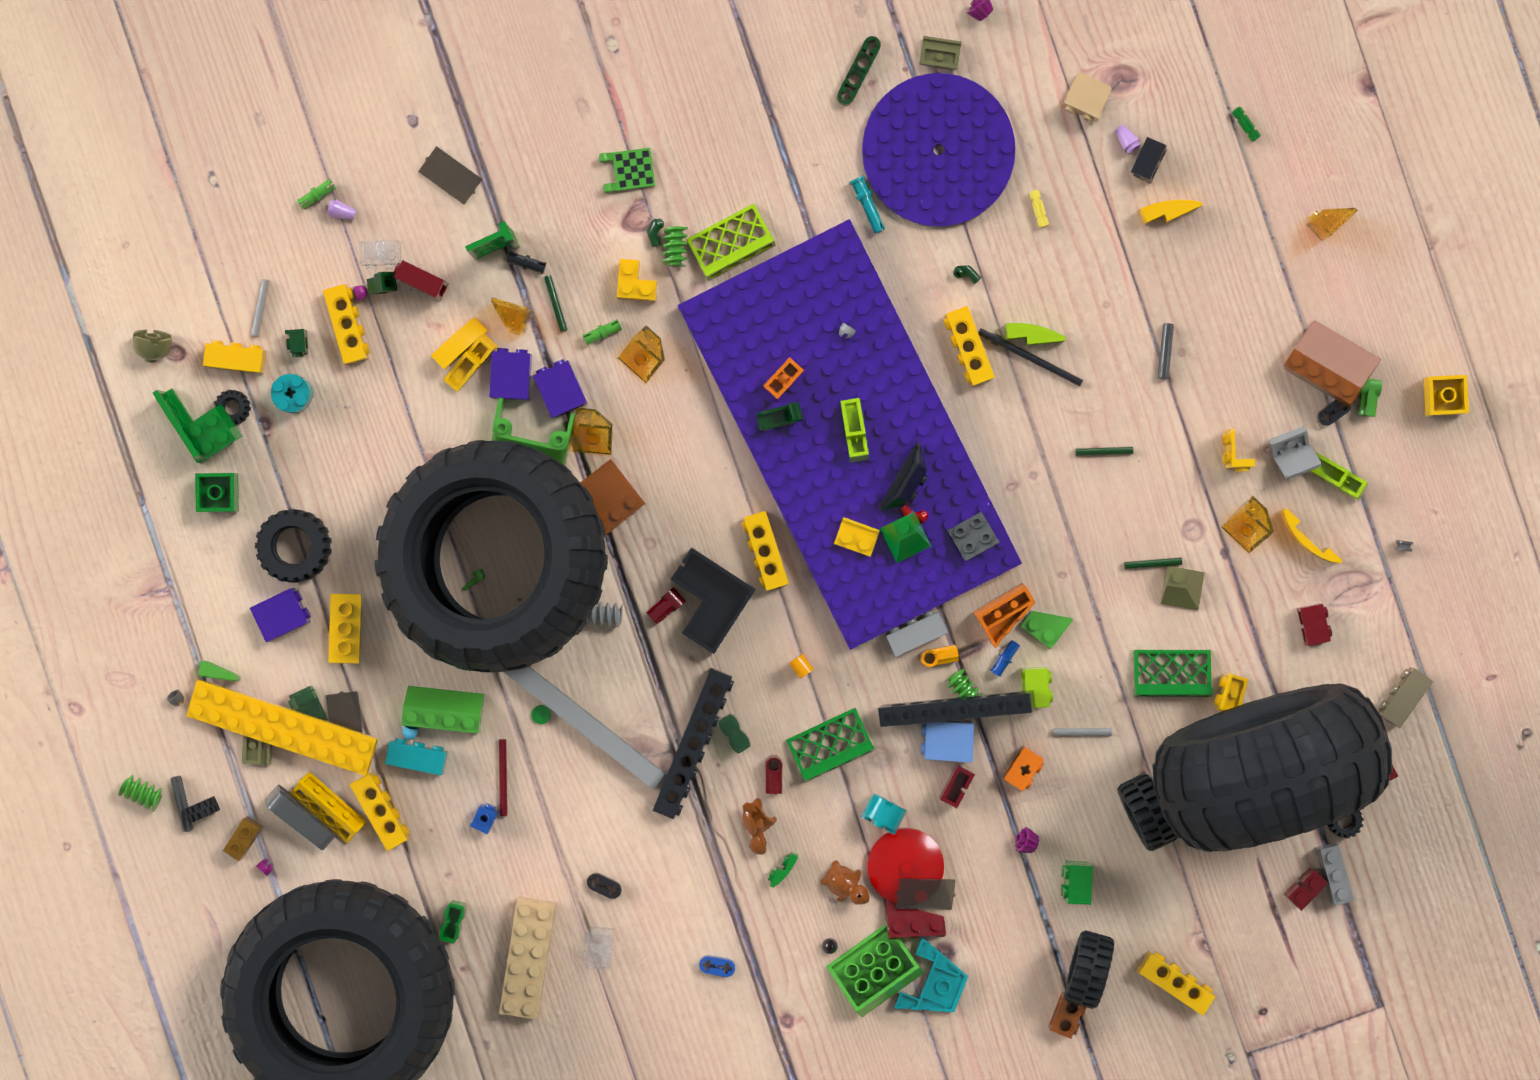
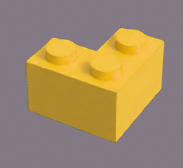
[617,259,658,302]

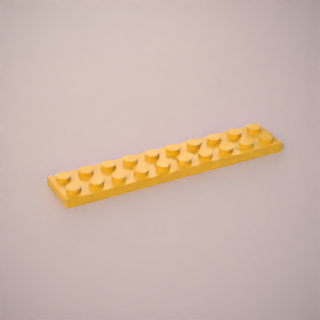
[186,679,378,776]

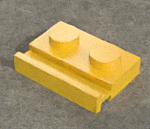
[834,517,880,557]

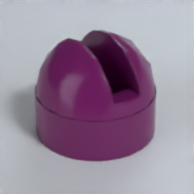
[353,285,368,302]
[256,859,273,876]

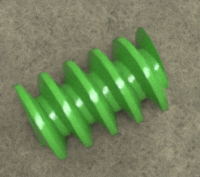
[662,226,688,267]
[945,669,983,697]
[118,775,162,812]

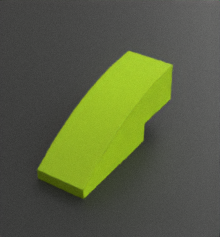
[1005,323,1066,346]
[840,398,869,463]
[1310,452,1368,501]

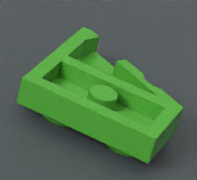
[1020,611,1073,649]

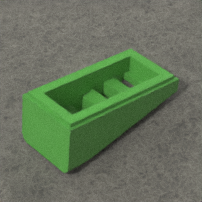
[198,660,241,681]

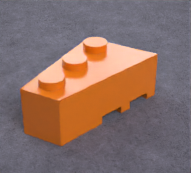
[973,583,1036,648]

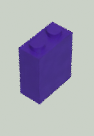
[489,348,532,400]
[533,359,588,419]
[250,588,311,642]

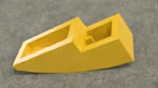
[1138,200,1203,225]
[431,317,488,370]
[443,334,498,392]

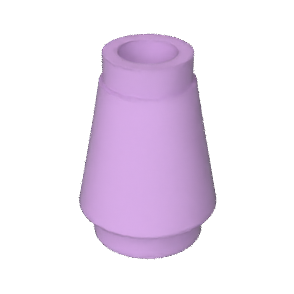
[1114,125,1141,154]
[327,199,356,220]

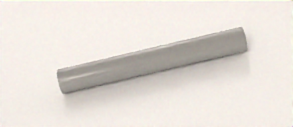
[251,279,269,337]
[1054,728,1112,736]

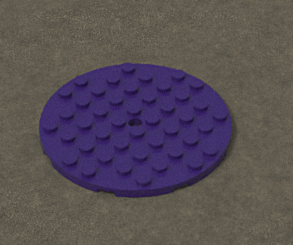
[862,73,1015,227]

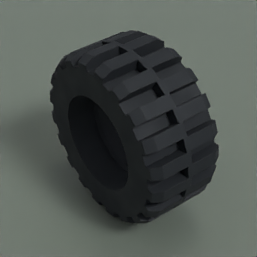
[255,509,332,583]
[1117,774,1177,851]
[1064,930,1114,1009]

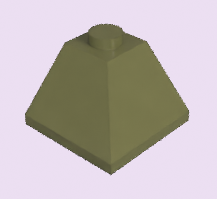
[1160,566,1205,610]

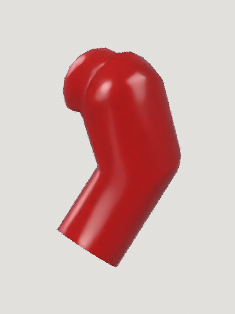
[899,504,928,524]

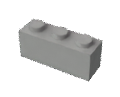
[885,610,948,657]
[1316,842,1354,906]

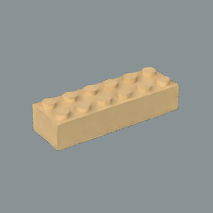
[499,896,557,1020]

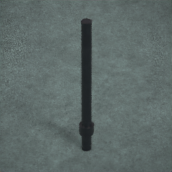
[978,328,1083,387]

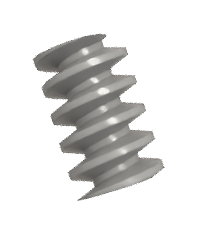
[586,602,623,627]

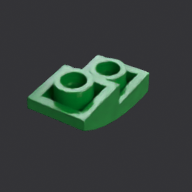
[768,851,798,888]

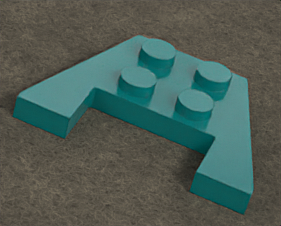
[894,938,969,1012]

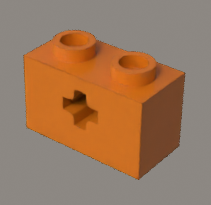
[763,357,804,400]
[1002,746,1044,791]

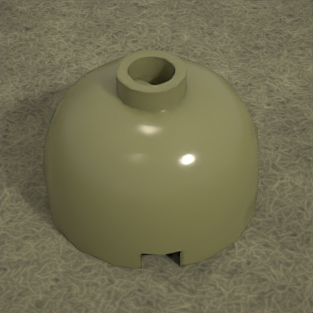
[133,329,172,363]

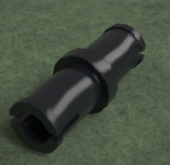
[506,251,547,274]

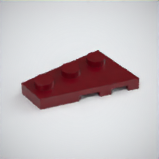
[884,901,946,940]

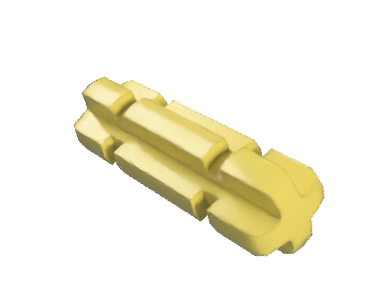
[1029,190,1049,228]

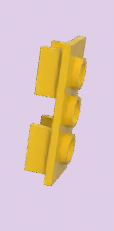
[328,593,362,664]

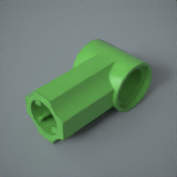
[1358,378,1382,417]

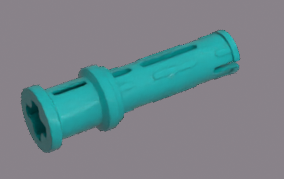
[849,175,886,234]

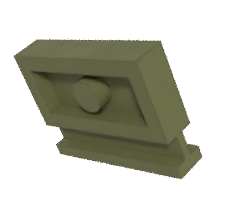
[919,36,962,70]
[242,736,272,765]

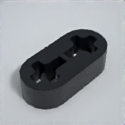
[1317,400,1351,426]
[587,872,622,899]

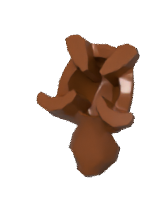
[742,798,777,855]
[820,860,870,905]

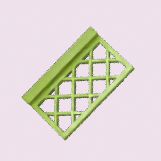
[686,203,776,281]

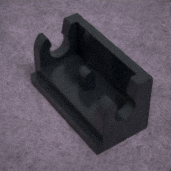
[1131,137,1167,184]

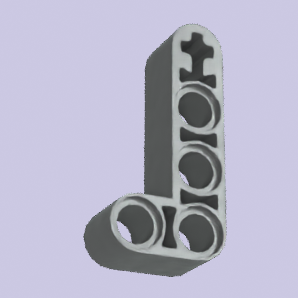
[265,784,336,850]

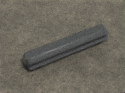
[1158,323,1174,380]
[170,776,193,832]

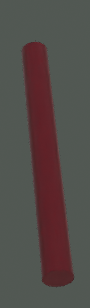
[499,739,508,816]

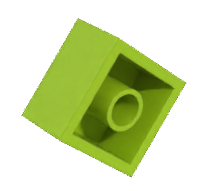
[1021,667,1053,708]

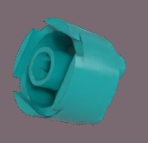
[271,374,313,413]
[861,793,907,835]

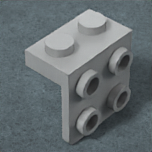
[1268,426,1321,479]

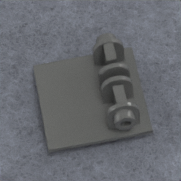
[948,512,1000,561]

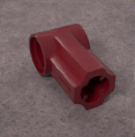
[646,587,686,625]
[765,755,783,794]

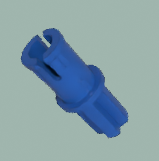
[990,640,1020,677]

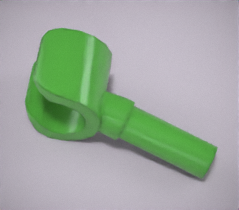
[462,569,485,591]

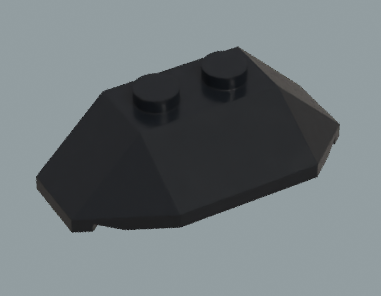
[877,442,928,511]

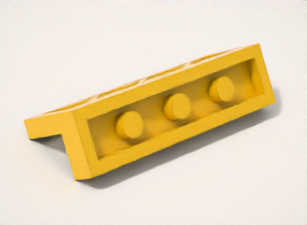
[290,771,367,844]

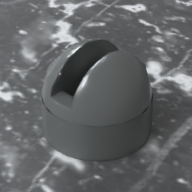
[167,689,184,706]

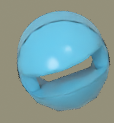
[402,725,419,740]

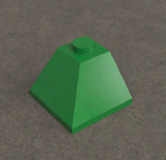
[880,512,931,563]

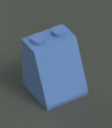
[921,720,974,762]

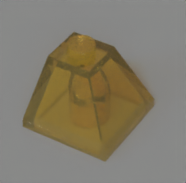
[1306,208,1358,241]
[491,297,532,335]
[618,325,665,383]
[573,408,613,455]
[1221,496,1274,553]

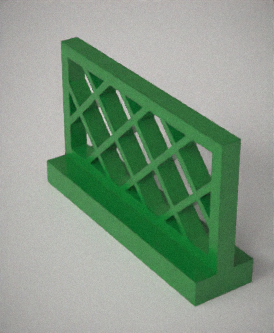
[465,221,520,260]
[153,388,204,463]
[1133,650,1213,697]
[786,708,875,782]

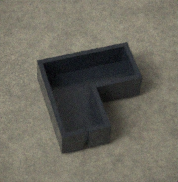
[670,547,756,654]

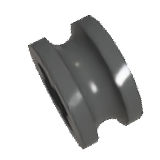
[1395,540,1413,552]

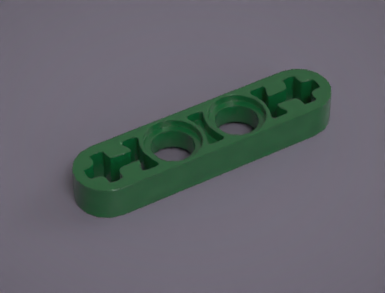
[837,36,881,106]

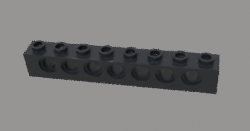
[652,667,734,819]
[878,690,1036,727]

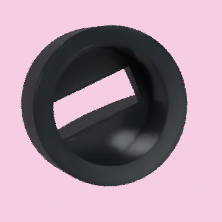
[822,938,838,954]

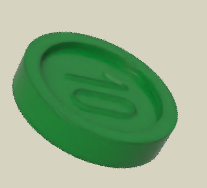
[531,705,551,724]

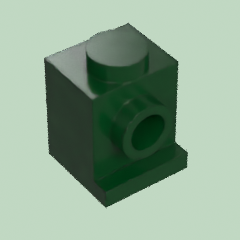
[366,272,398,294]
[285,329,309,358]

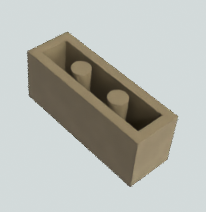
[1378,667,1433,728]

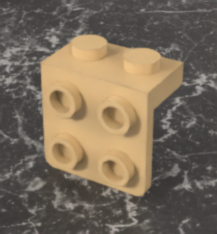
[1062,72,1112,122]

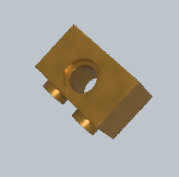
[223,816,264,861]

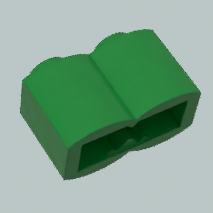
[440,900,467,944]

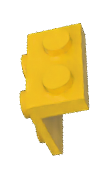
[1222,429,1255,472]
[1214,672,1249,711]

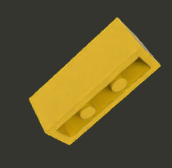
[203,340,266,374]

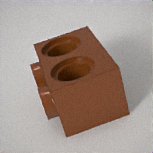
[1048,992,1086,1039]

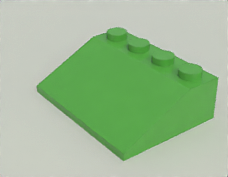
[826,923,924,1017]

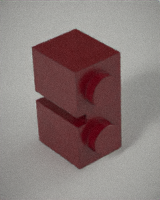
[1297,603,1332,646]
[939,764,975,808]
[1283,867,1328,911]

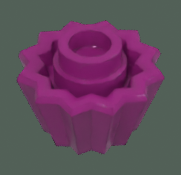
[967,0,993,21]
[1015,827,1039,853]

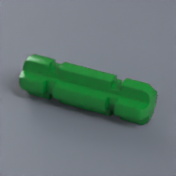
[1232,106,1261,142]

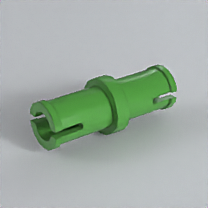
[297,179,336,210]
[582,319,622,346]

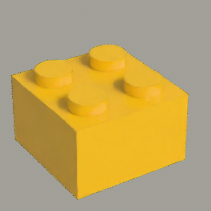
[1423,375,1469,416]

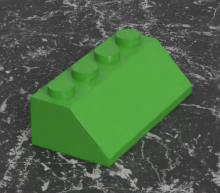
[401,686,484,733]

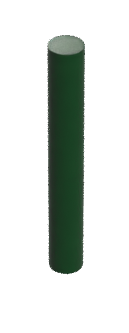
[544,275,568,332]
[1075,446,1133,456]
[1124,557,1182,570]

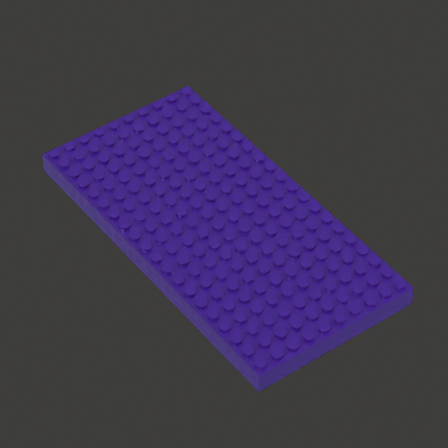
[678,219,1022,650]

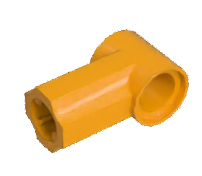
[919,645,959,667]
[789,653,814,679]

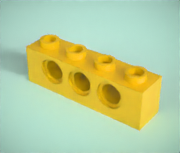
[323,284,370,365]
[943,306,995,387]
[741,510,789,591]
[349,772,410,851]
[1137,951,1216,1016]

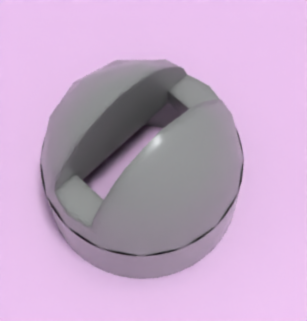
[839,323,856,339]

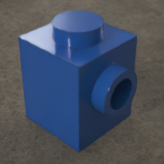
[470,803,499,834]

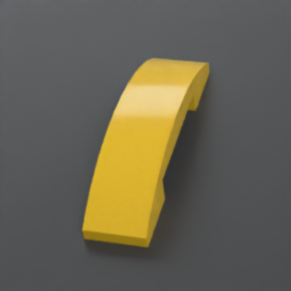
[1280,508,1343,564]

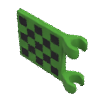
[599,148,655,193]

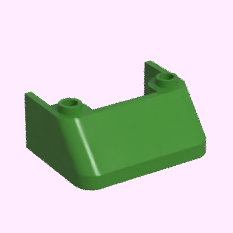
[491,397,577,465]

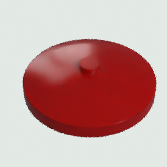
[867,828,944,905]

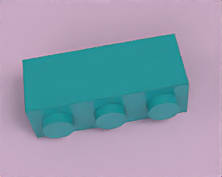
[385,738,448,775]

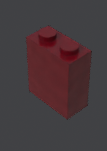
[393,260,449,301]

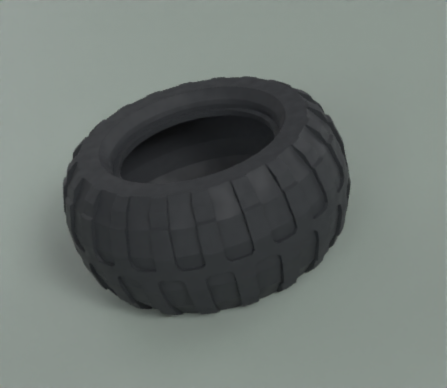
[375,440,608,673]
[1152,683,1393,852]
[220,879,455,1080]

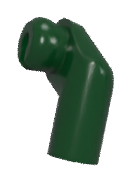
[647,218,664,247]
[953,265,982,284]

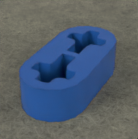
[699,955,735,977]

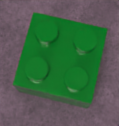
[184,404,243,460]
[195,473,239,512]
[1061,860,1093,905]

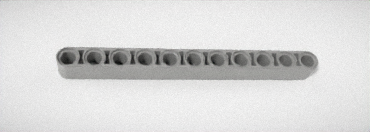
[504,667,666,790]

